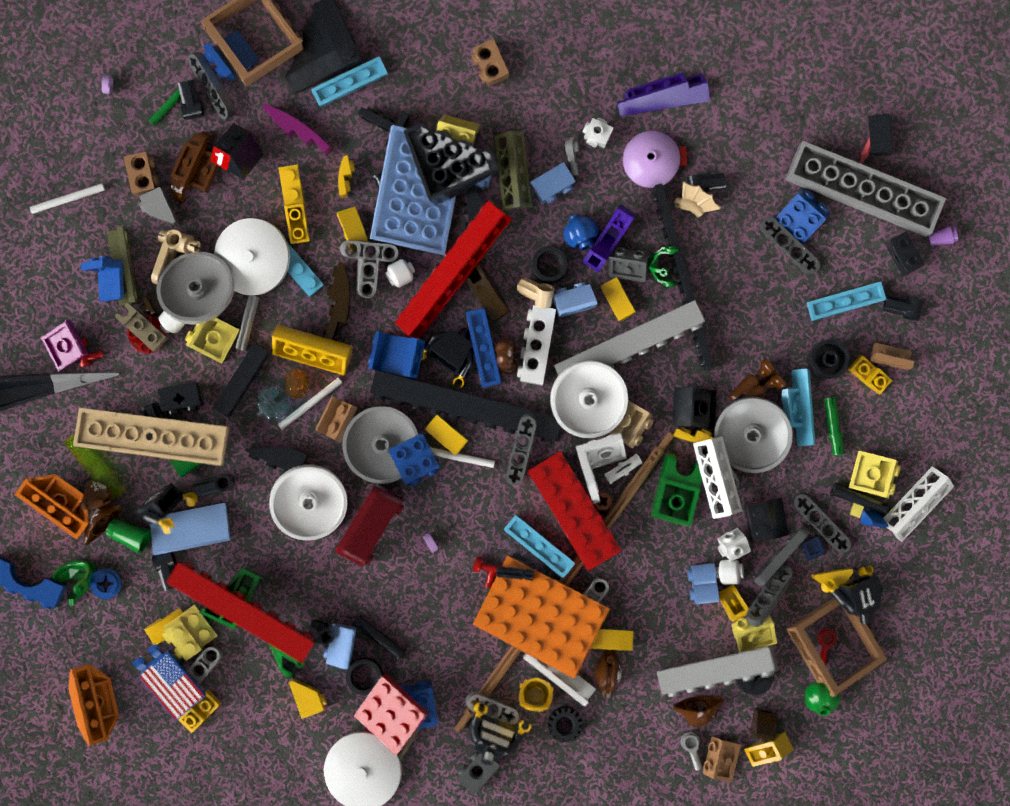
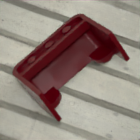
[334,484,405,567]

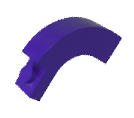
[583,204,637,273]

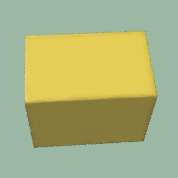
[849,503,864,518]

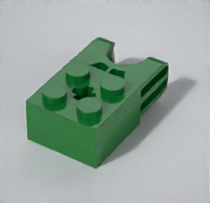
[650,453,702,527]

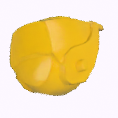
[519,678,554,711]

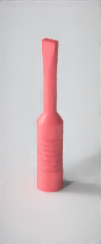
[859,136,871,164]

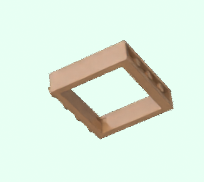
[201,0,303,87]
[787,598,887,696]

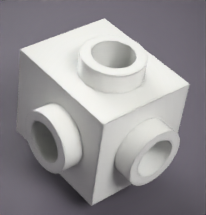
[582,118,613,148]
[717,528,751,562]

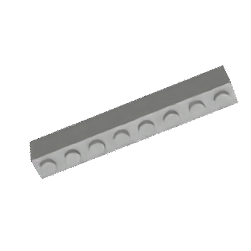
[554,300,705,375]

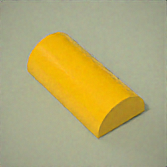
[272,324,353,375]

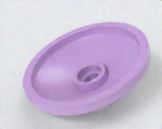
[623,131,680,188]

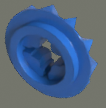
[90,568,122,599]

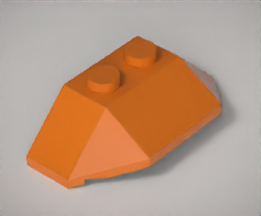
[14,474,89,540]
[69,664,119,746]

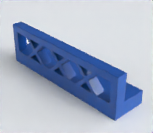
[466,308,501,388]

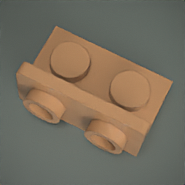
[870,343,914,370]
[315,396,358,443]
[703,736,741,782]

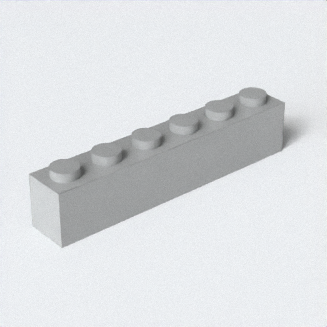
[657,646,778,697]

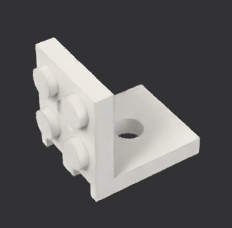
[576,433,627,504]

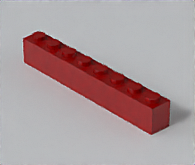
[395,201,512,339]
[166,561,316,663]

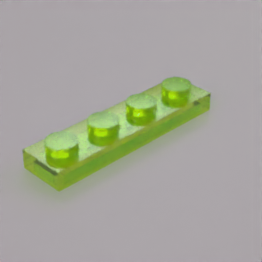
[63,433,127,502]

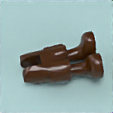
[494,338,517,374]
[728,358,787,401]

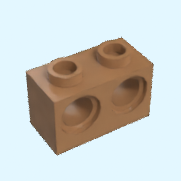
[471,39,509,87]
[124,152,160,197]

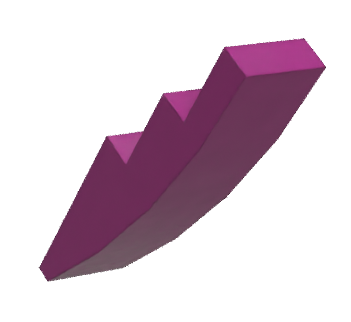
[262,104,332,156]

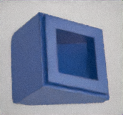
[861,510,888,528]

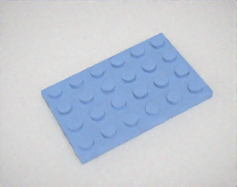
[370,125,456,255]

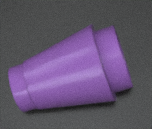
[928,225,958,245]

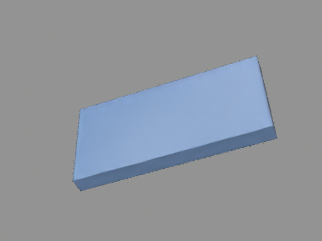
[150,503,231,555]

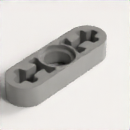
[466,692,519,725]

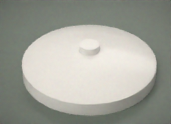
[214,218,290,295]
[550,361,628,438]
[269,465,347,540]
[324,731,402,806]

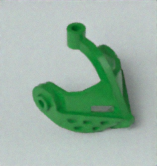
[648,245,679,287]
[53,560,97,606]
[268,644,304,678]

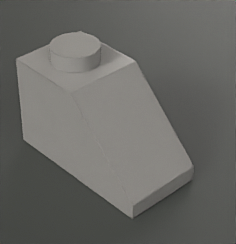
[139,187,179,226]

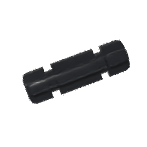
[496,567,534,580]

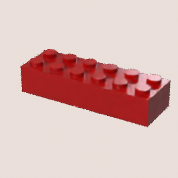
[528,451,622,571]

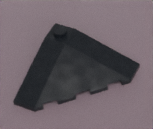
[285,0,362,95]
[403,123,500,205]

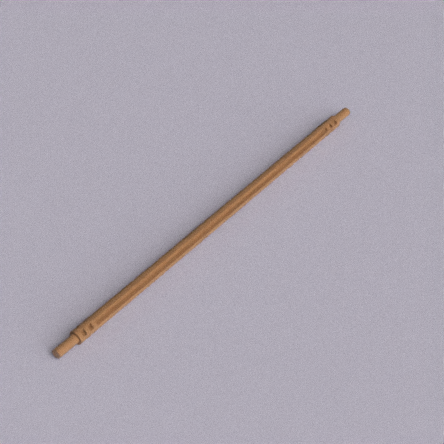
[454,432,674,733]

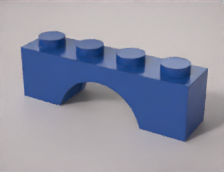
[0,556,68,609]

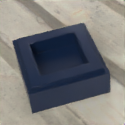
[801,535,826,561]

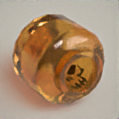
[284,369,310,399]

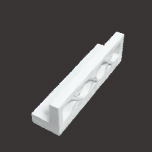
[693,436,742,519]
[883,466,954,542]
[523,653,596,706]

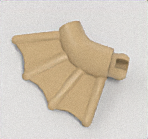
[674,181,721,217]

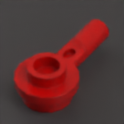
[817,628,837,666]

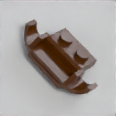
[170,131,220,204]

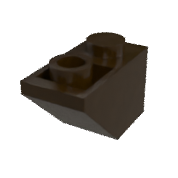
[750,709,776,743]

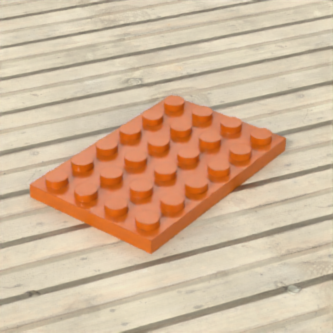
[472,556,610,679]

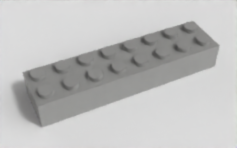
[785,141,946,237]

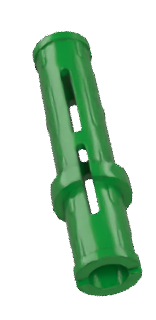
[824,397,845,456]

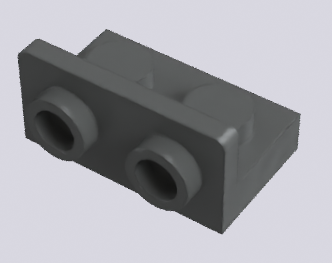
[609,247,651,282]

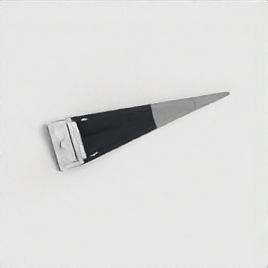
[0,371,120,411]

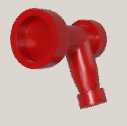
[79,338,104,368]
[473,556,502,588]

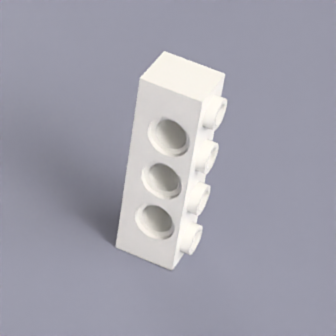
[517,305,556,386]

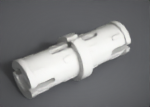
[604,454,643,484]

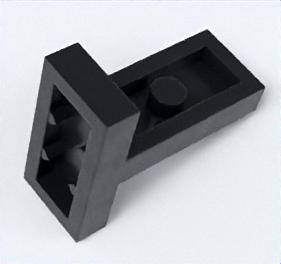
[358,107,410,148]

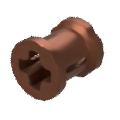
[594,493,611,510]

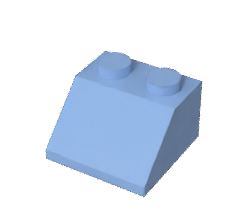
[553,282,597,318]
[324,623,357,669]

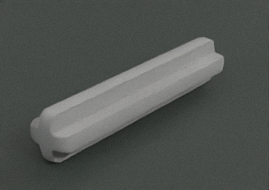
[236,295,259,351]

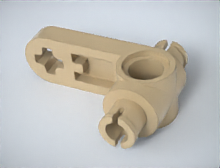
[151,229,201,284]

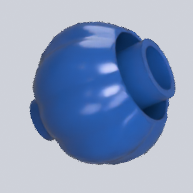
[563,214,599,250]

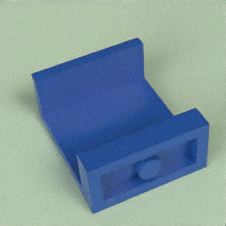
[368,331,425,379]

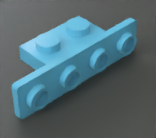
[781,369,815,446]

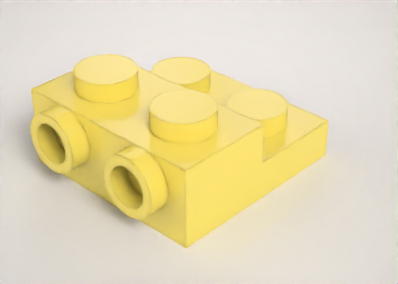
[436,114,480,144]
[185,318,240,364]
[849,451,901,499]
[162,604,217,661]
[731,614,777,653]

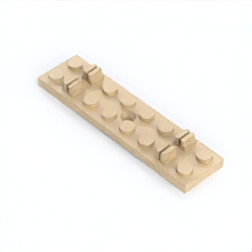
[73,408,229,466]

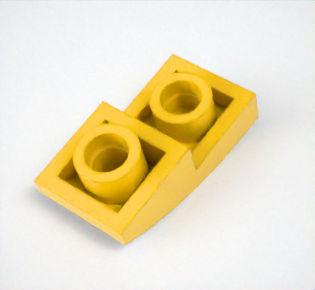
[338,155,355,198]
[337,207,368,251]
[600,277,636,322]
[848,355,892,395]
[425,415,468,455]
[673,427,713,443]
[144,608,183,645]
[178,690,222,733]

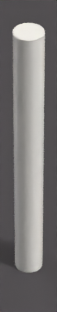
[30,183,105,214]
[278,377,343,430]
[430,447,495,468]

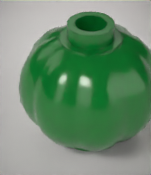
[804,680,841,716]

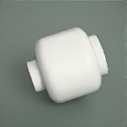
[385,259,415,287]
[159,311,185,333]
[715,559,744,585]

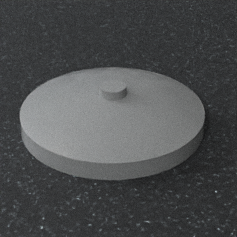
[157,252,234,324]
[714,397,792,473]
[342,406,418,484]

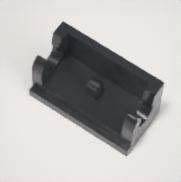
[868,114,893,156]

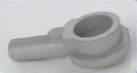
[565,137,579,176]
[680,732,702,770]

